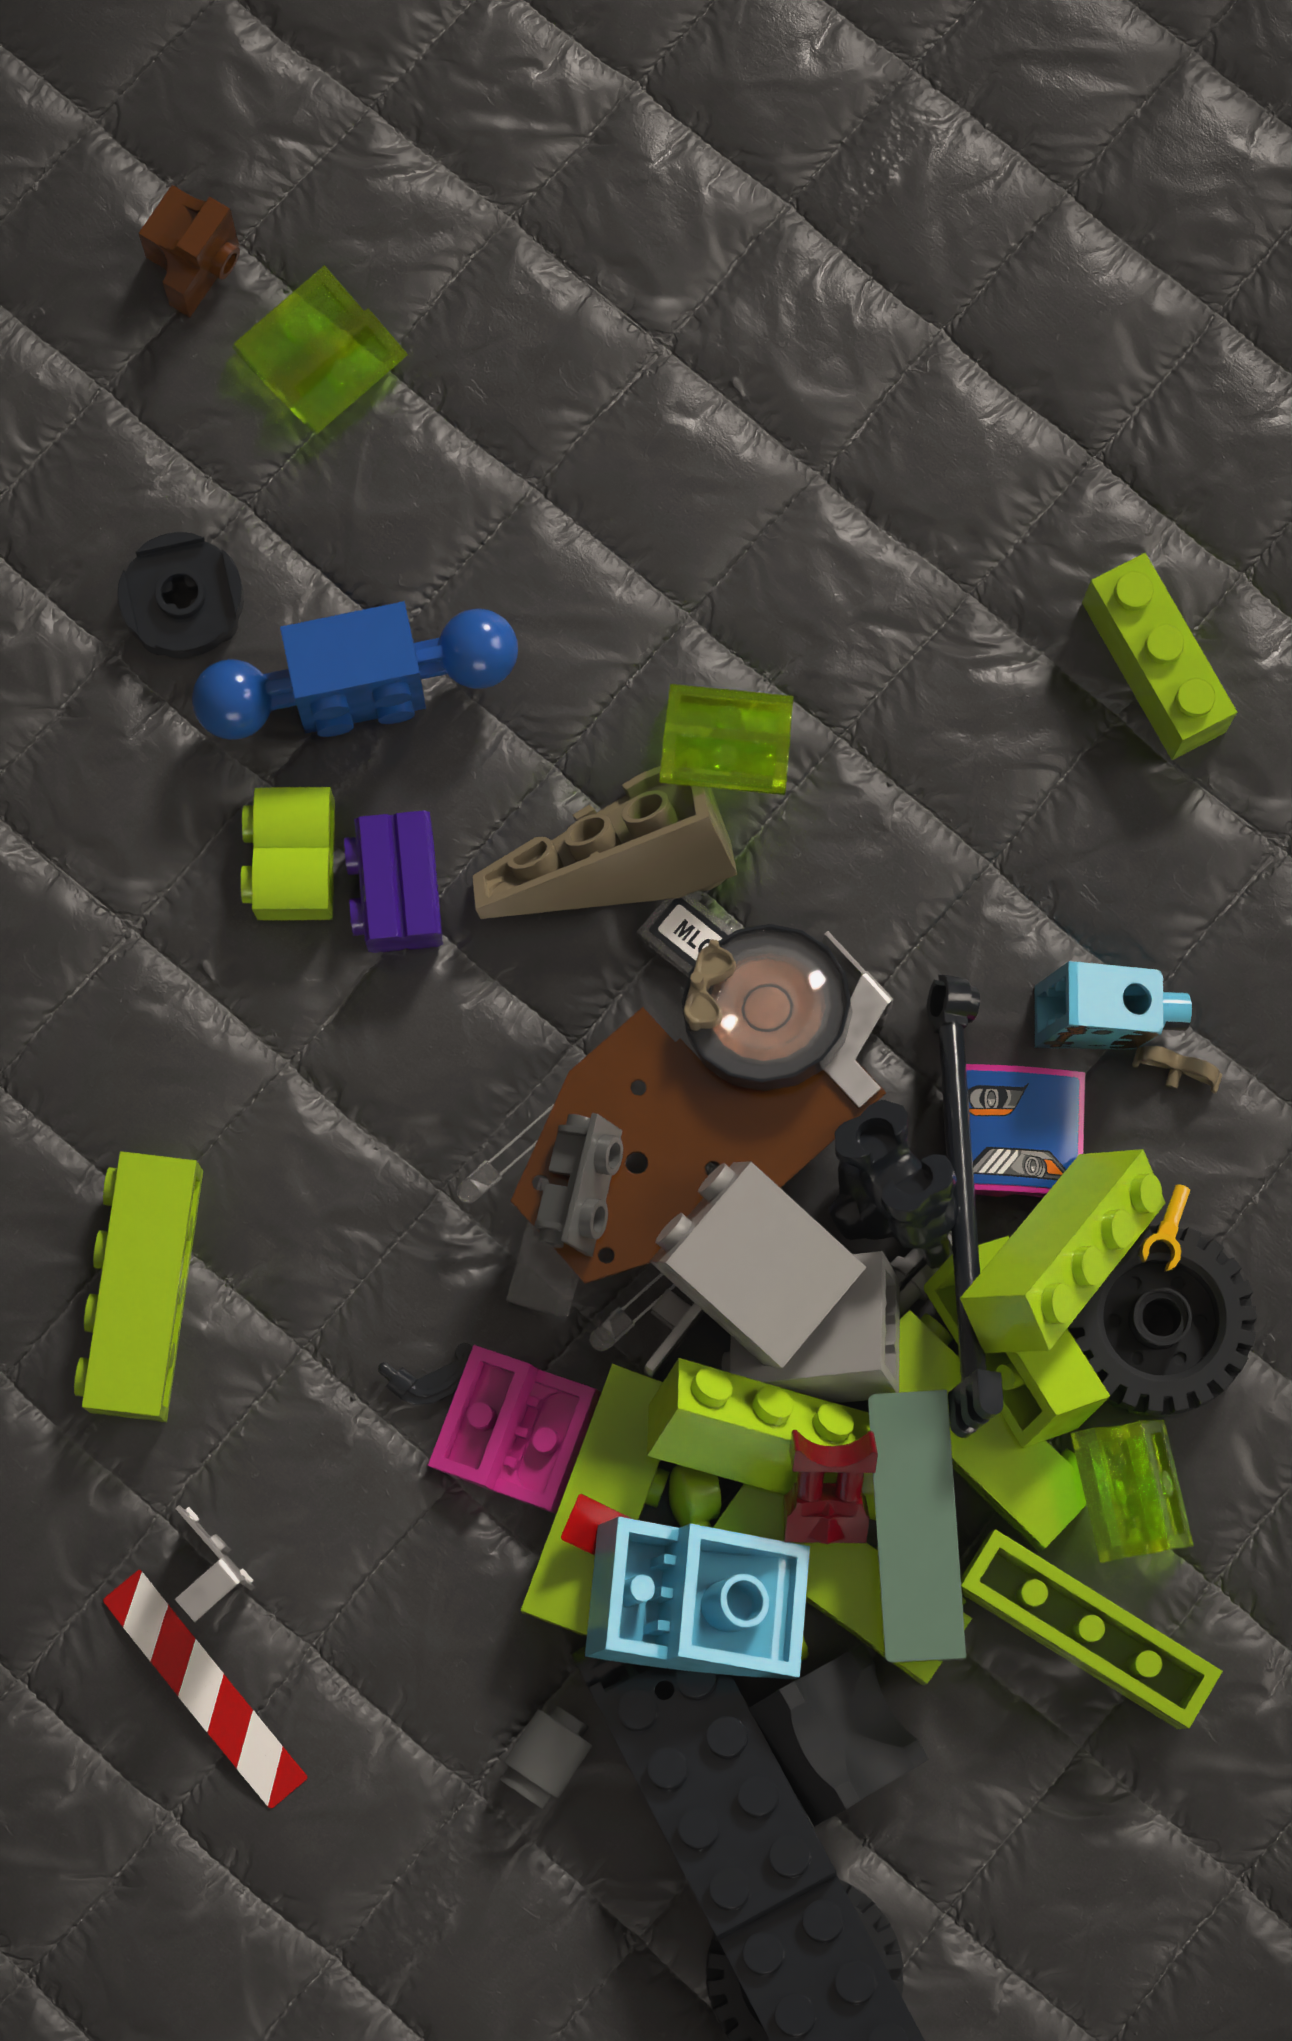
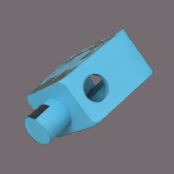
[1034,961,1192,1049]

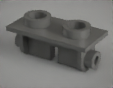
[534,1113,623,1257]

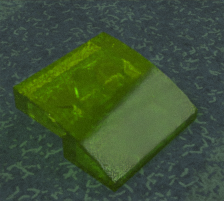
[232,265,408,435]
[659,684,794,795]
[1070,1419,1194,1563]

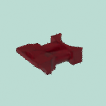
[783,1430,878,1544]

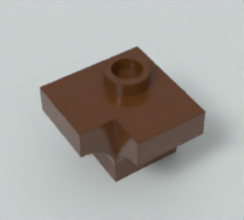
[138,185,240,318]

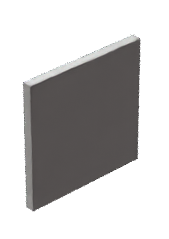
[644,1289,706,1379]

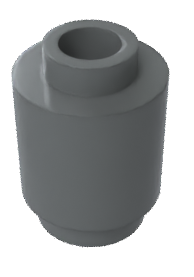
[500,1705,593,1809]

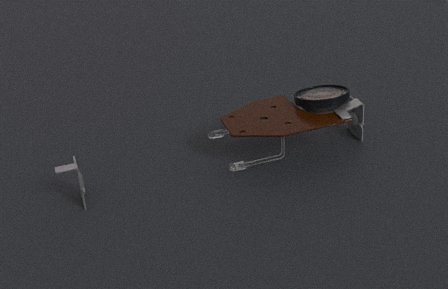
[175,924,894,1622]

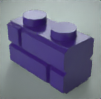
[344,810,443,953]

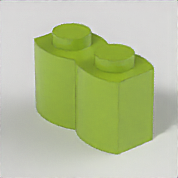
[241,787,335,920]

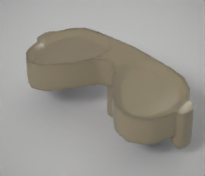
[683,939,736,1031]
[1132,1046,1222,1094]

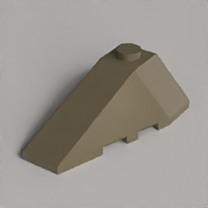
[472,751,737,919]

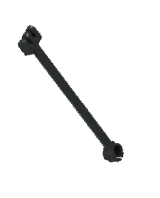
[927,974,1003,1438]

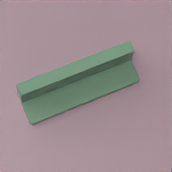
[868,1390,966,1663]

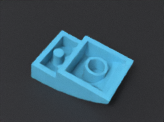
[585,1517,810,1679]

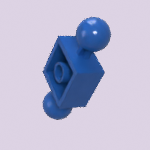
[192,601,518,740]

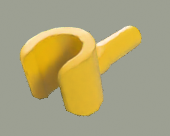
[1139,1184,1190,1272]

